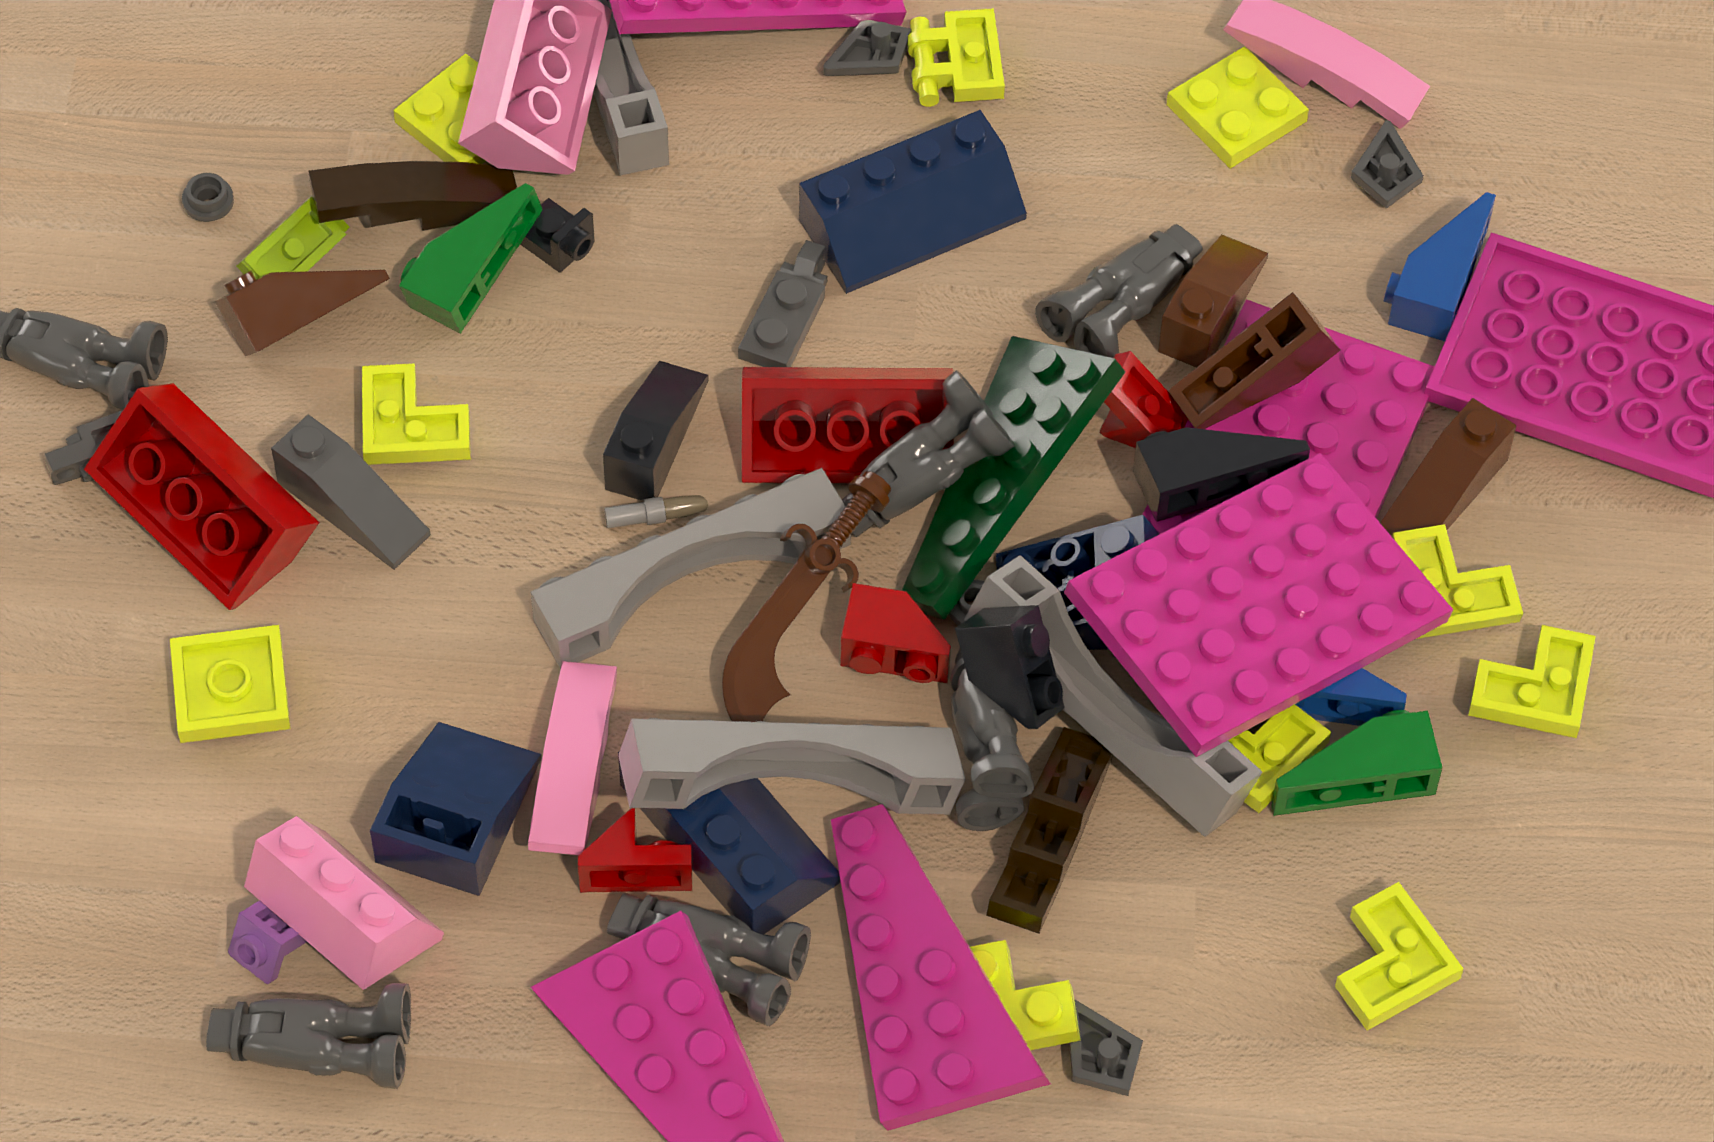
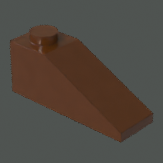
[1158,234,1268,368]
[215,269,390,356]
[1168,292,1341,429]
[1380,398,1517,537]

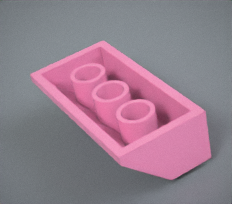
[458,0,612,175]

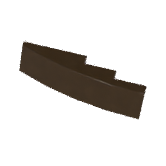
[308,161,517,231]
[986,727,1113,934]

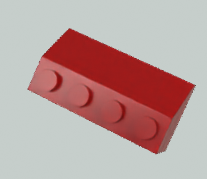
[742,367,954,483]
[84,383,320,610]

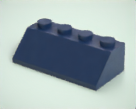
[799,110,1027,294]
[618,751,841,934]

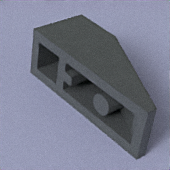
[271,414,431,570]

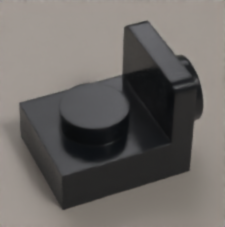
[520,198,595,273]

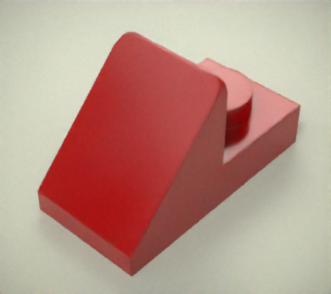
[1100,351,1188,448]
[578,808,692,893]

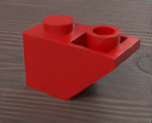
[840,583,951,684]

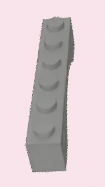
[593,0,669,176]
[531,468,851,669]
[964,556,1262,837]
[618,718,965,815]

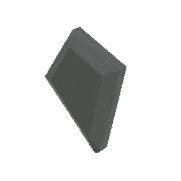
[823,20,911,76]
[1351,120,1424,209]
[1069,999,1143,1096]

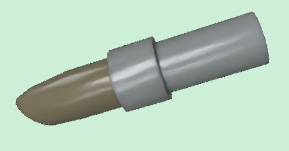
[604,495,708,528]

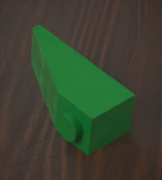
[399,183,543,334]
[1271,710,1443,816]

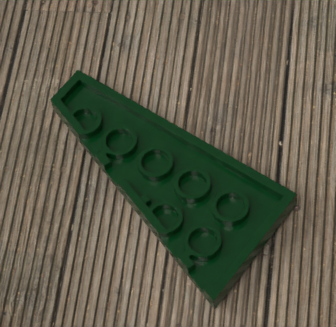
[902,336,1125,620]

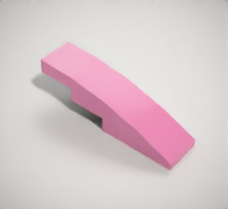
[1223,0,1430,129]
[528,661,617,855]

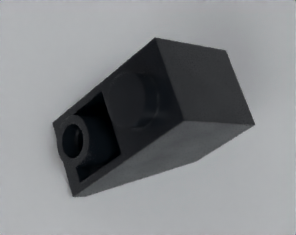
[955,605,1065,729]

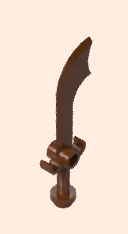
[722,471,891,722]

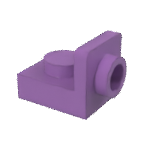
[228,900,307,984]

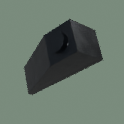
[603,361,709,501]
[1133,427,1310,522]

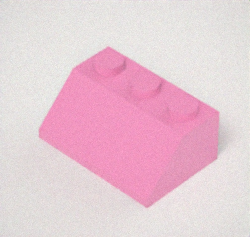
[244,816,444,990]

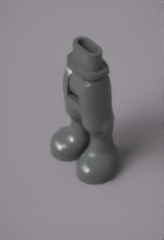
[1035,224,1203,358]
[0,308,168,410]
[842,370,1014,537]
[950,648,1033,831]
[607,893,811,1027]
[206,983,411,1089]

